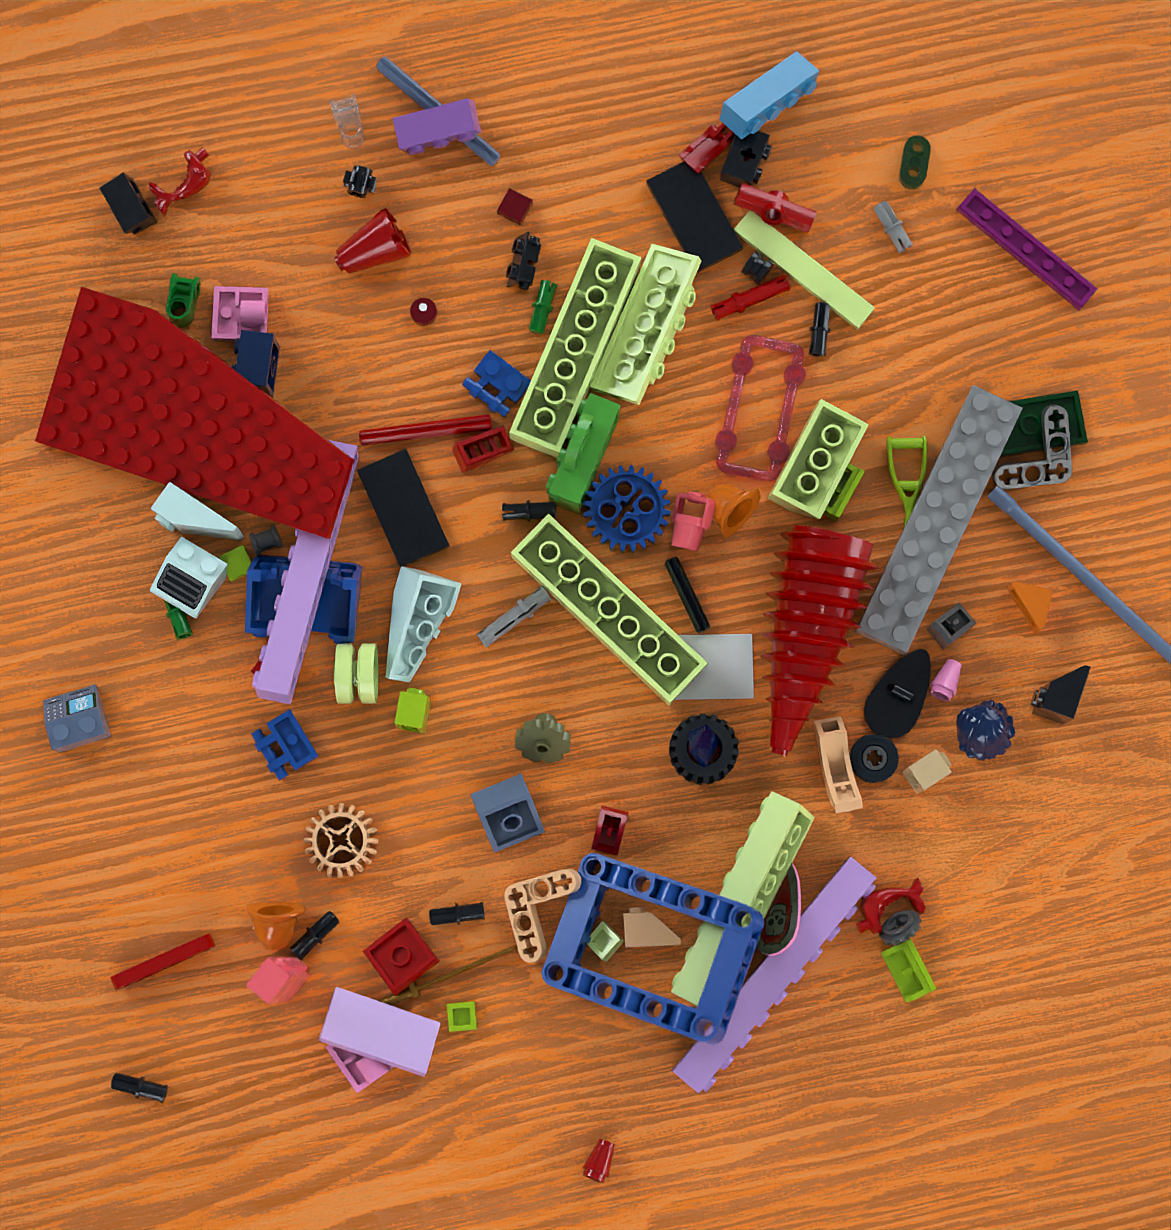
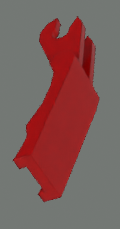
[679,123,736,174]

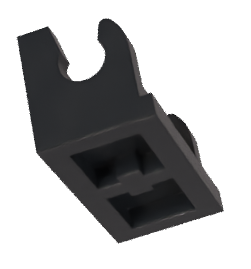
[100,172,157,235]

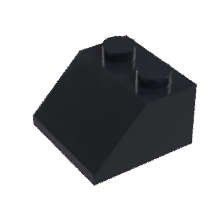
[1031,665,1091,724]

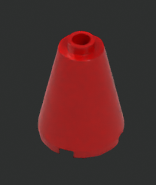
[334,208,411,273]

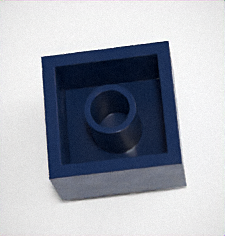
[231,330,280,398]

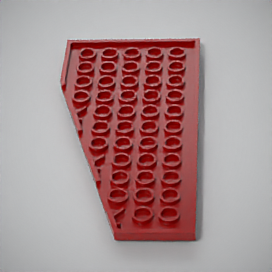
[35,287,354,539]

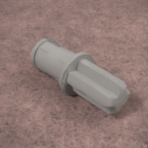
[874,201,913,253]

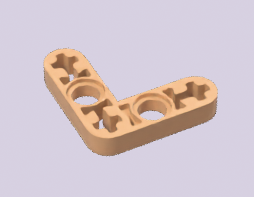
[504,869,581,963]

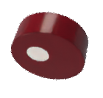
[410,298,437,326]

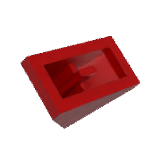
[591,806,629,856]

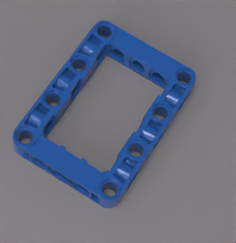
[542,853,764,1045]

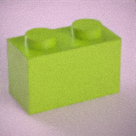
[394,688,431,733]

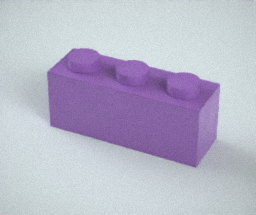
[393,98,481,155]

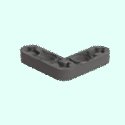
[992,404,1072,489]

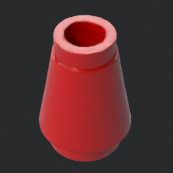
[583,1139,615,1183]

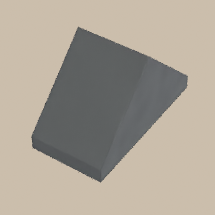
[927,603,976,650]

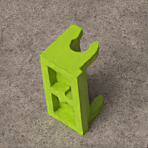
[823,463,865,523]
[880,939,936,1003]

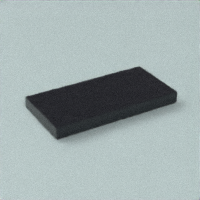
[646,162,743,274]
[357,449,450,568]

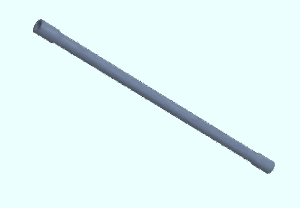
[987,486,1171,664]

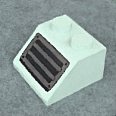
[150,537,228,619]

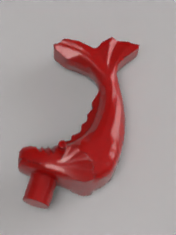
[149,147,211,216]
[856,878,926,934]

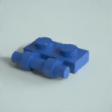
[462,350,531,417]
[251,709,319,781]

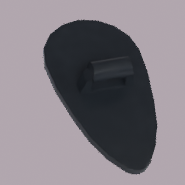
[864,649,931,738]

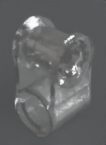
[329,93,365,148]

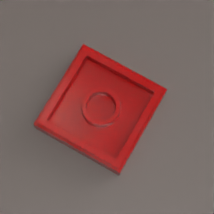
[363,917,440,996]

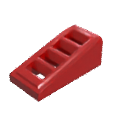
[452,426,514,473]

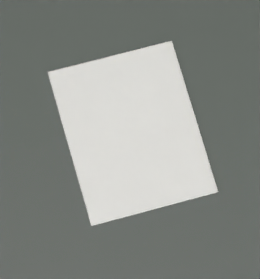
[675,634,754,700]

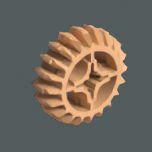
[303,803,379,878]

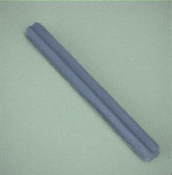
[376,57,500,166]

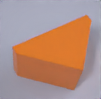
[1006,581,1053,633]

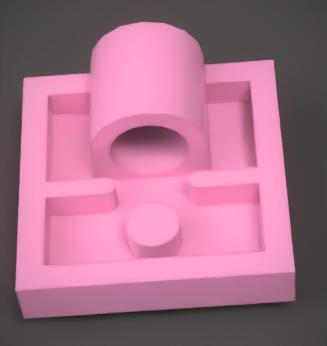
[211,286,269,342]
[326,1045,394,1093]

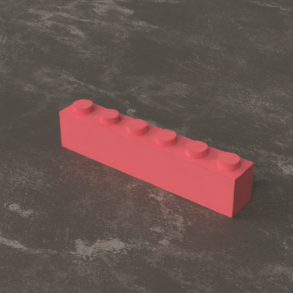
[245,957,310,1004]

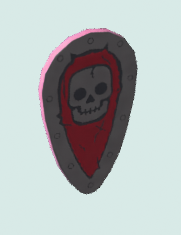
[756,863,801,956]

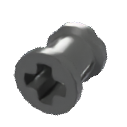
[249,525,283,556]

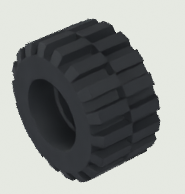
[669,714,739,785]

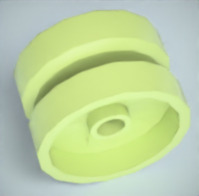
[334,643,379,704]

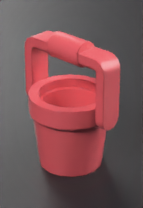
[671,491,715,551]

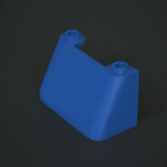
[245,555,362,644]

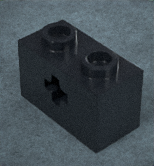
[720,131,772,187]

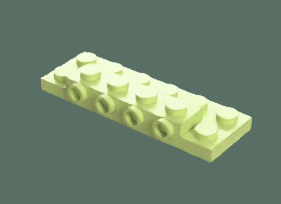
[590,244,701,405]

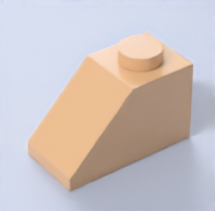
[623,907,681,948]

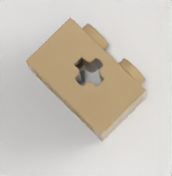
[902,749,952,794]

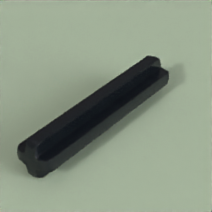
[665,557,710,633]

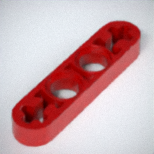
[110,933,215,990]

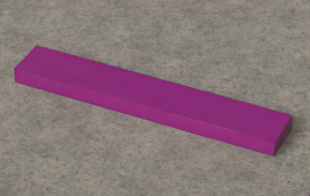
[957,188,1097,311]

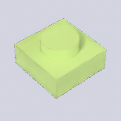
[586,921,624,962]

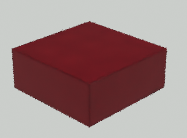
[497,188,533,226]

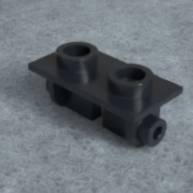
[506,232,541,290]

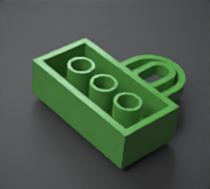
[546,393,620,514]

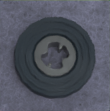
[850,734,899,783]

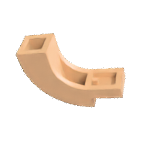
[814,716,863,813]

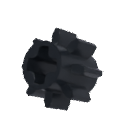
[343,165,377,198]

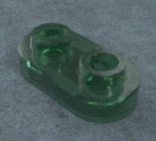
[899,136,931,189]

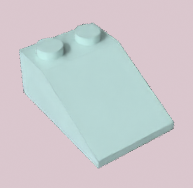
[151,482,244,541]

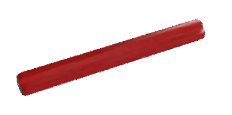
[359,414,492,446]

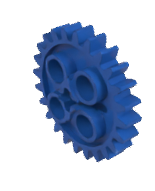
[583,465,671,553]

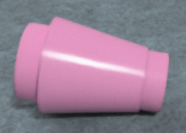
[930,659,962,701]

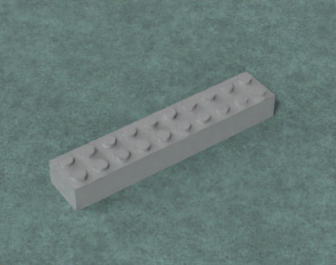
[855,385,1022,655]

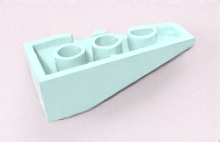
[385,566,462,682]

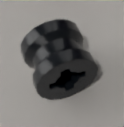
[741,251,774,285]

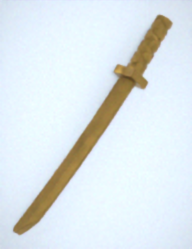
[378,945,518,1006]

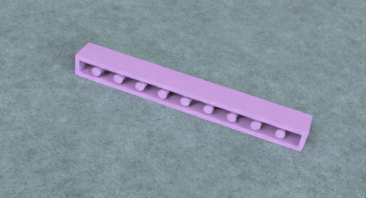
[252,440,359,704]
[672,857,876,1094]

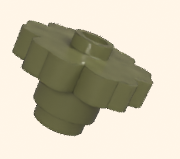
[515,713,571,763]

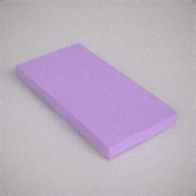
[318,987,440,1077]

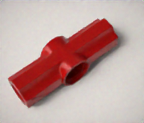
[734,183,816,233]

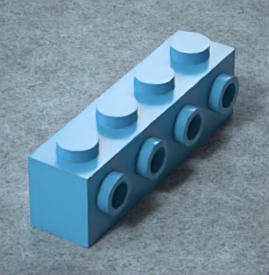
[719,51,819,139]

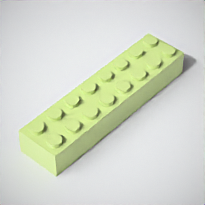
[509,238,641,458]
[511,514,708,706]
[671,791,815,1006]

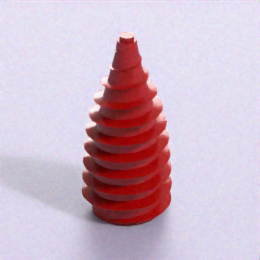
[760,525,880,756]

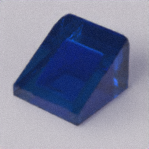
[688,725,718,768]

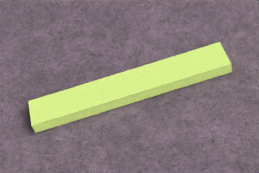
[734,211,875,330]

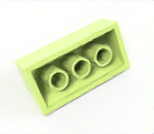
[767,399,869,520]

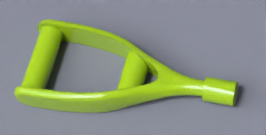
[886,436,927,526]

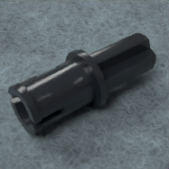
[809,302,831,357]
[502,500,557,522]
[429,902,485,925]
[289,911,340,960]
[111,1073,168,1103]

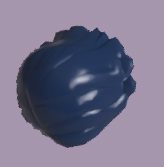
[956,700,1015,761]

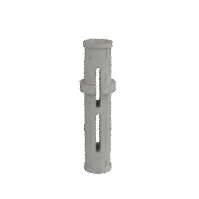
[476,586,552,648]

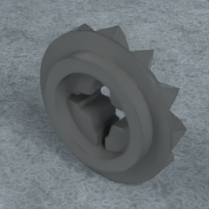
[879,910,922,946]

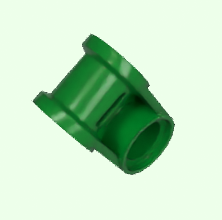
[166,273,201,328]

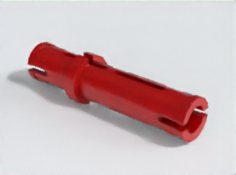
[710,274,790,321]

